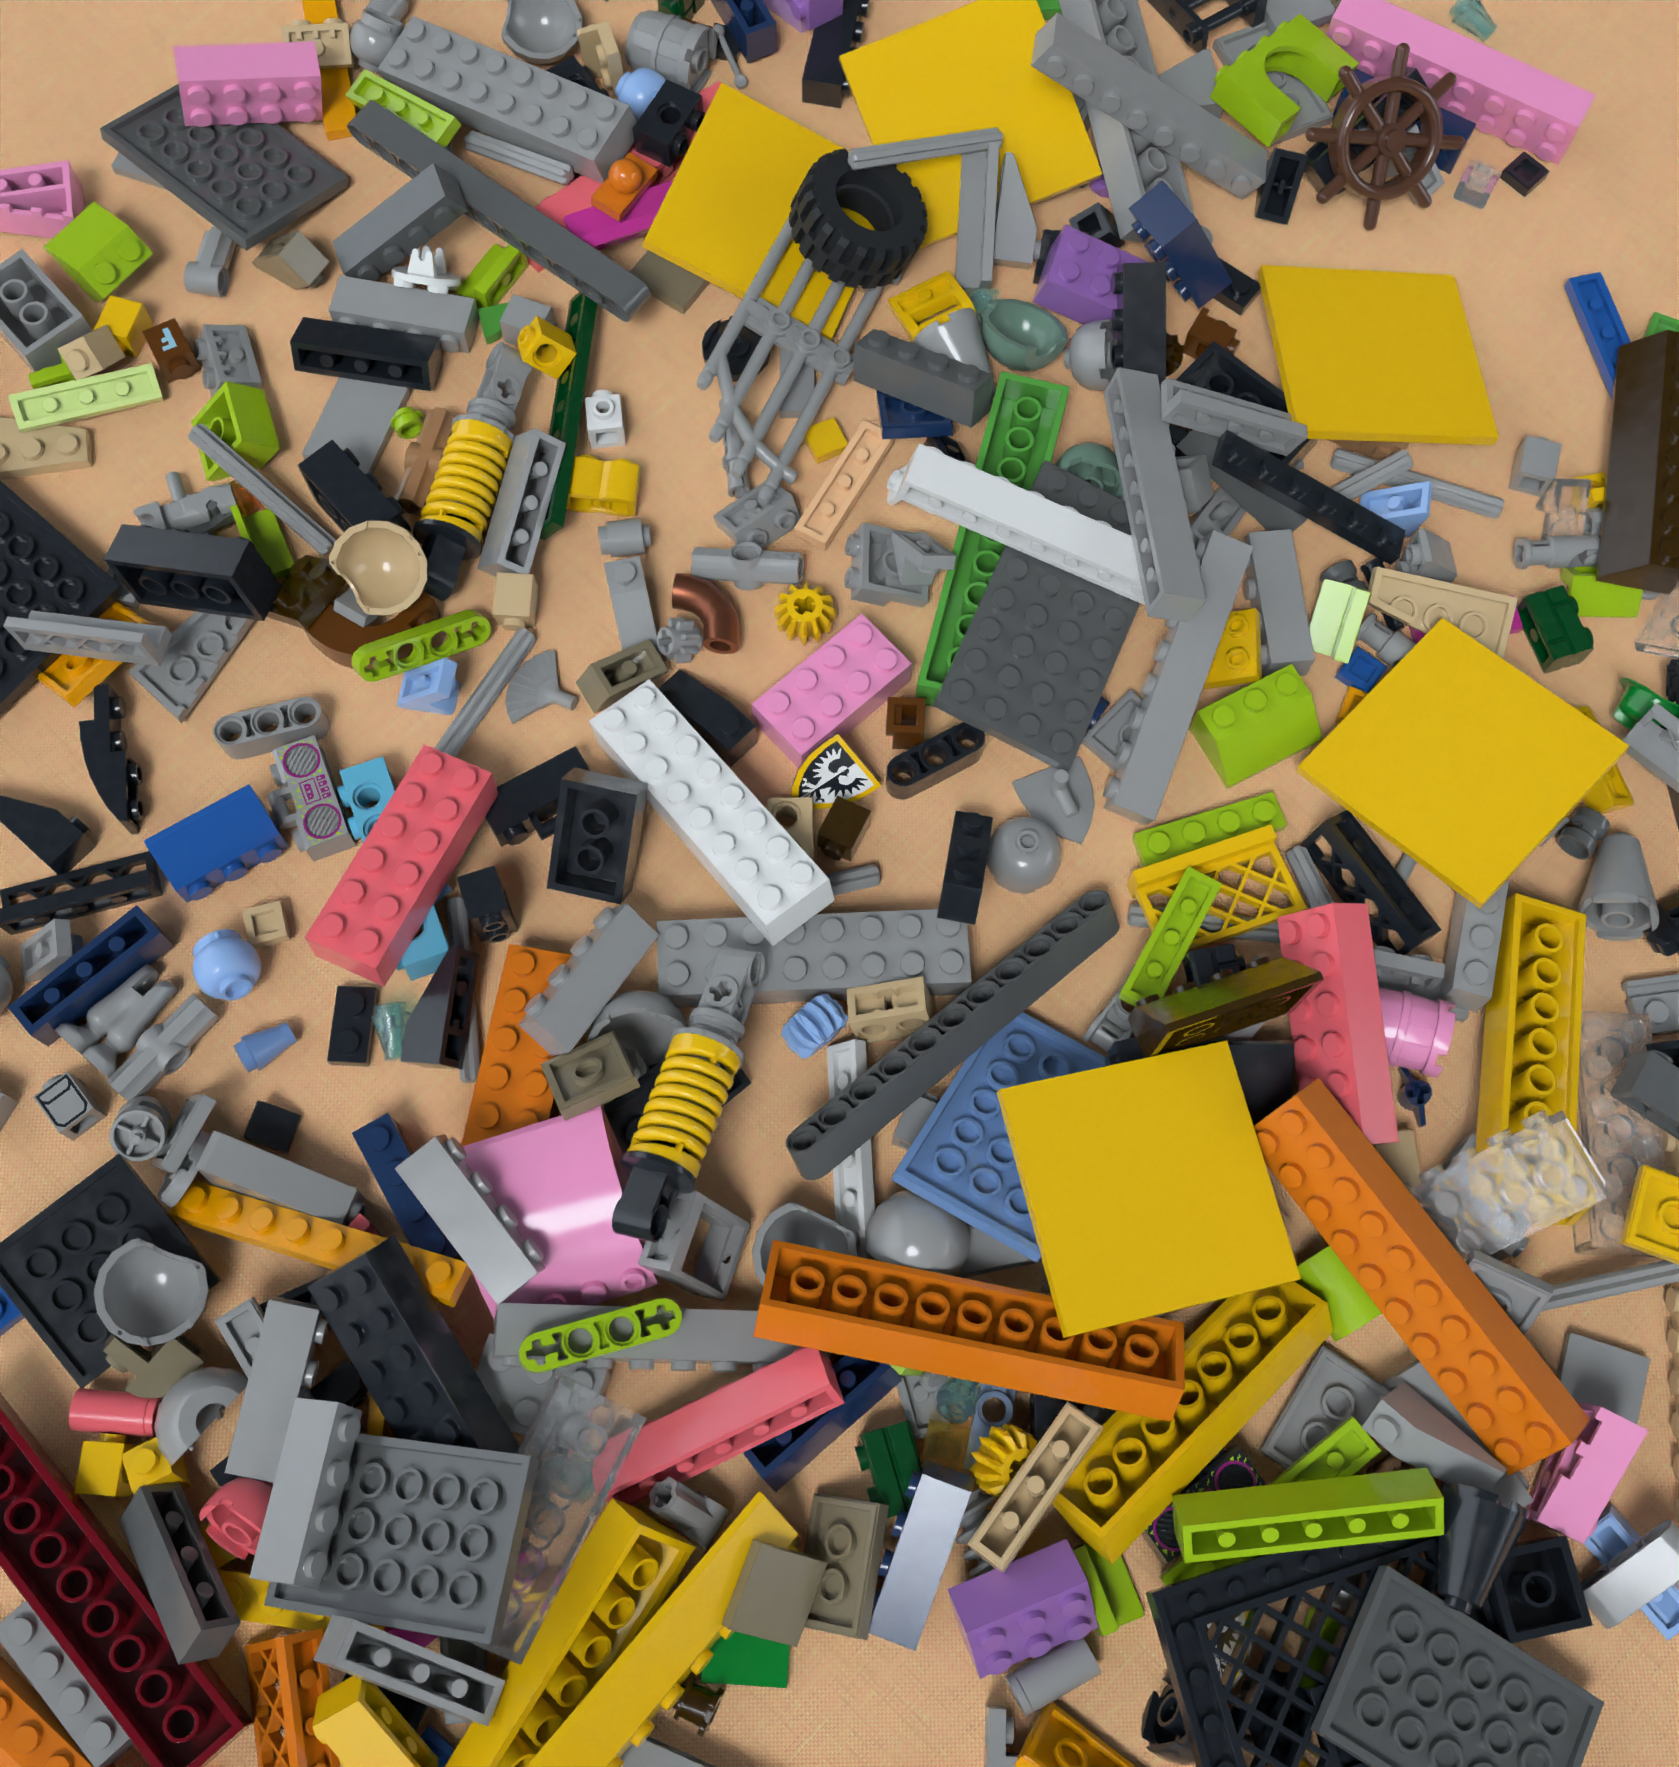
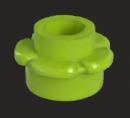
[390,407,425,439]

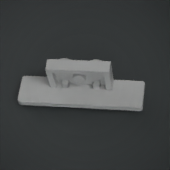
[1373,946,1469,1022]

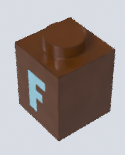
[142,318,201,383]

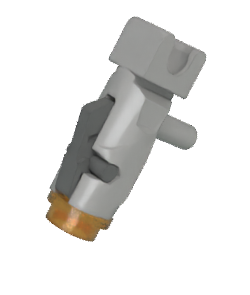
[133,471,256,534]

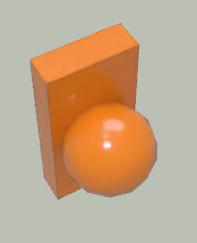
[591,152,658,222]

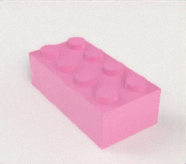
[173,41,323,127]
[752,614,912,768]

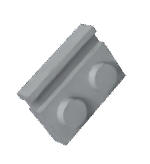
[1621,974,1679,1039]

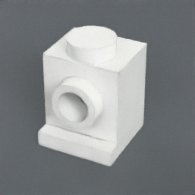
[585,390,626,449]

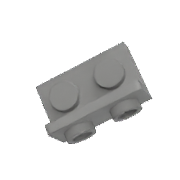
[194,324,262,398]
[713,482,800,549]

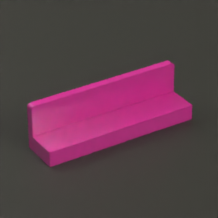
[563,180,673,251]

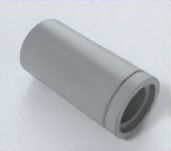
[1005,1638,1101,1717]

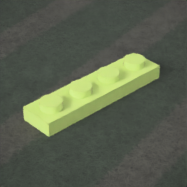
[8,363,163,433]

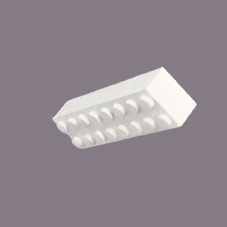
[589,679,835,946]

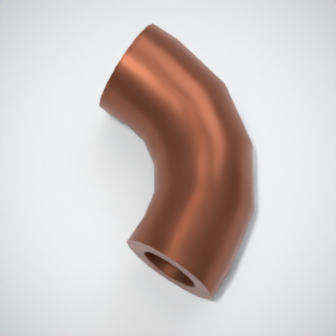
[672,573,740,654]

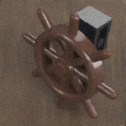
[1304,43,1465,231]

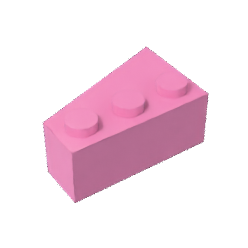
[0,160,84,238]
[1526,1402,1649,1544]

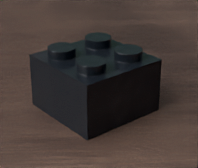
[1487,1536,1593,1643]

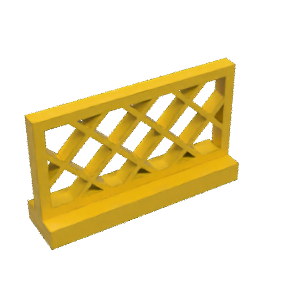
[1126,824,1307,954]

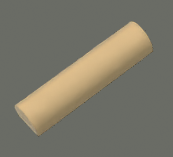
[968,1401,1103,1573]

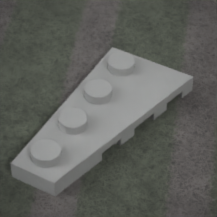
[128,611,255,724]

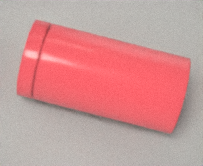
[69,1388,164,1437]

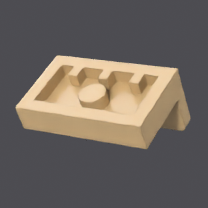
[281,18,354,69]
[577,21,624,100]

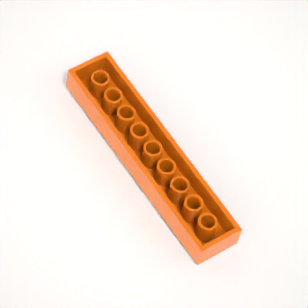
[1254,1077,1591,1476]
[753,1240,1185,1422]

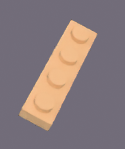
[794,419,894,551]

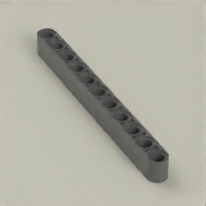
[347,100,651,322]
[786,890,1120,1180]

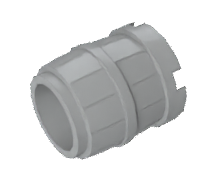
[625,10,717,94]

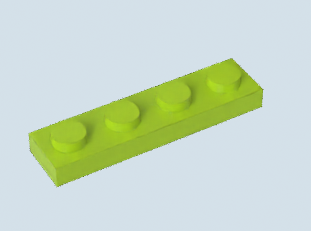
[345,69,462,148]
[1132,792,1287,867]
[1118,866,1222,1007]

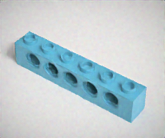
[337,756,449,981]

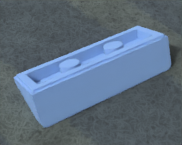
[1584,1504,1679,1641]

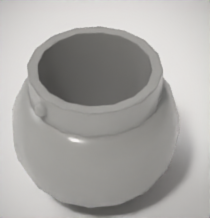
[350,9,405,73]

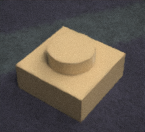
[242,900,291,949]

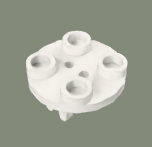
[392,245,462,294]

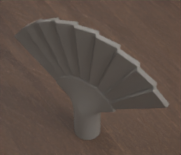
[505,650,578,724]

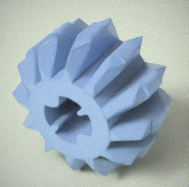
[781,993,848,1059]

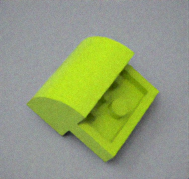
[1294,1245,1382,1342]

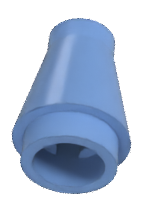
[233,1022,297,1073]

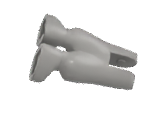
[54,964,177,1078]

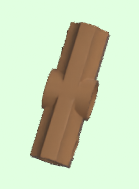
[395,407,455,516]

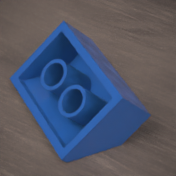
[144,784,289,903]

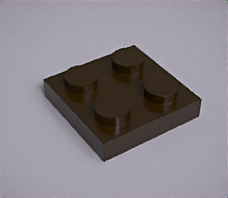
[267,554,346,630]

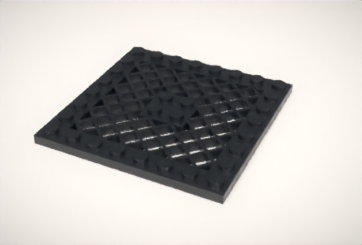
[1146,1536,1500,1767]

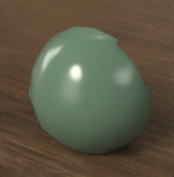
[981,299,1069,371]

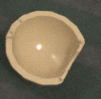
[329,520,427,615]

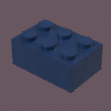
[1128,180,1233,309]

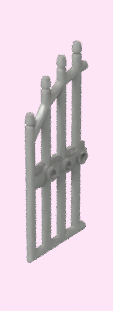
[696,216,903,505]

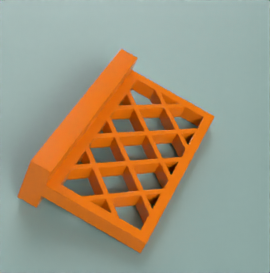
[245,1628,340,1767]

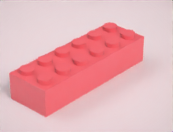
[305,744,499,987]
[1277,903,1399,1145]

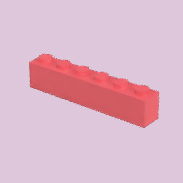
[591,1347,845,1506]

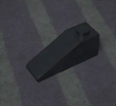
[658,669,757,767]
[0,795,96,875]
[400,946,480,1070]

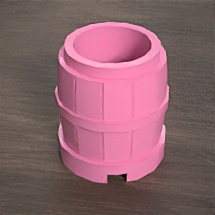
[1379,987,1456,1078]

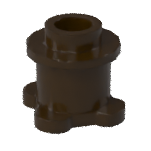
[672,1677,725,1737]

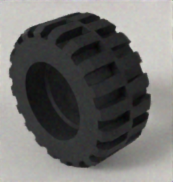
[789,148,928,289]

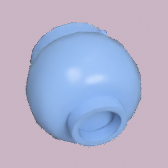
[615,68,666,121]
[192,929,262,1001]

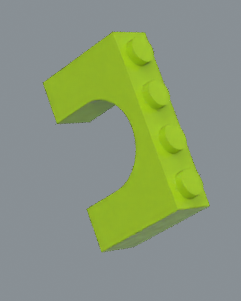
[1210,13,1359,148]

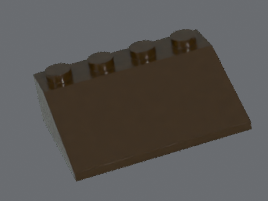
[1128,957,1324,1058]

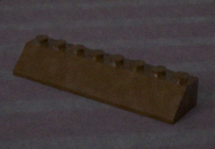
[1596,330,1679,595]

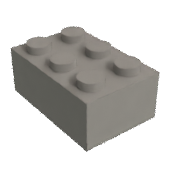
[0,249,92,372]
[476,1333,612,1455]

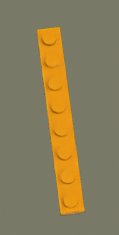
[169,1180,472,1307]

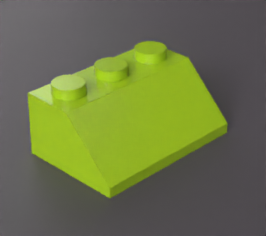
[1189,664,1322,789]

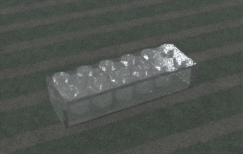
[1572,1011,1666,1257]
[467,1372,647,1665]

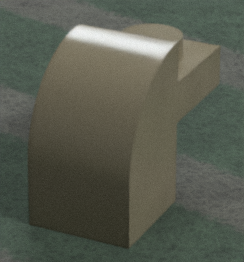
[103,1334,206,1398]

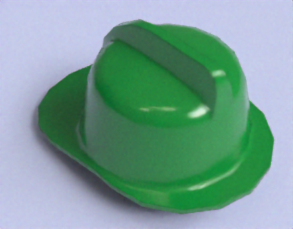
[1613,678,1679,730]

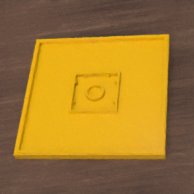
[839,0,1103,251]
[642,82,876,341]
[1258,265,1499,446]
[1297,618,1629,909]
[996,1041,1301,1338]

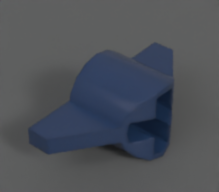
[1397,1067,1432,1128]

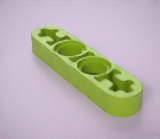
[352,609,491,682]
[518,1298,682,1374]

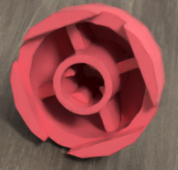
[199,1477,273,1560]

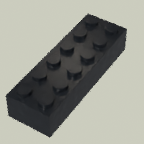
[308,1235,524,1455]

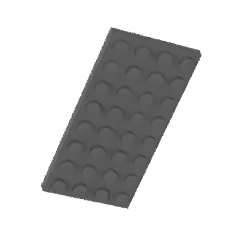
[932,460,1140,771]

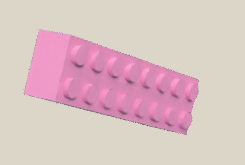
[1327,0,1596,165]

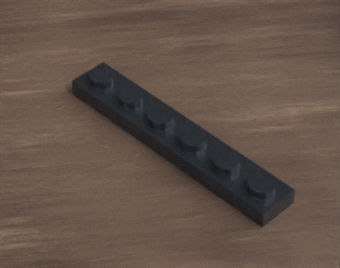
[1212,430,1406,565]

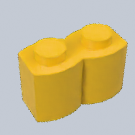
[566,455,641,517]

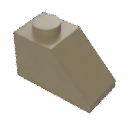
[252,230,330,290]
[576,639,668,714]

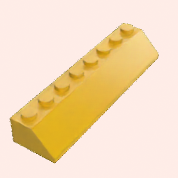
[1472,893,1586,1206]
[1052,1282,1334,1564]
[526,1491,799,1767]
[445,1498,696,1767]

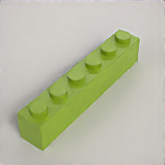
[1172,1468,1444,1563]

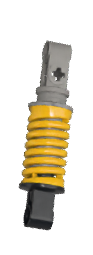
[413,341,532,602]
[612,947,765,1243]

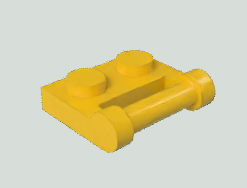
[887,270,976,342]

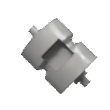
[110,1096,171,1161]

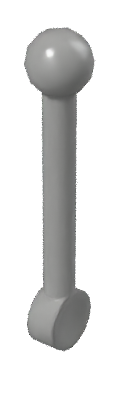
[713,24,748,90]

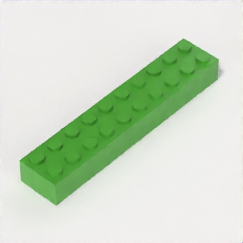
[915,371,1070,707]

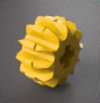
[774,581,836,646]
[969,1423,1037,1499]

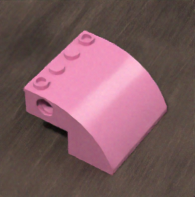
[463,1105,658,1320]

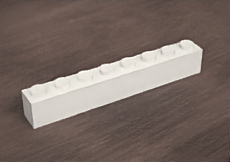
[896,443,1145,605]

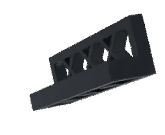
[1300,810,1441,956]
[0,851,163,935]

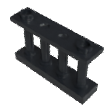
[1147,0,1267,53]

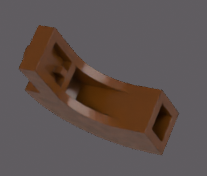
[304,591,441,669]

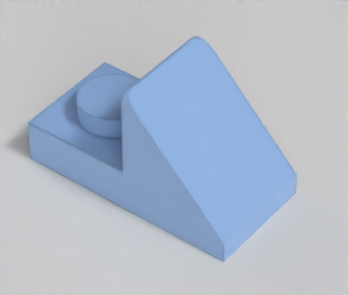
[1360,481,1433,537]
[396,658,460,715]

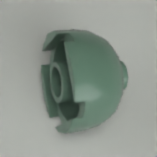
[1056,442,1123,499]

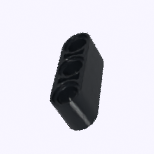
[885,722,985,800]

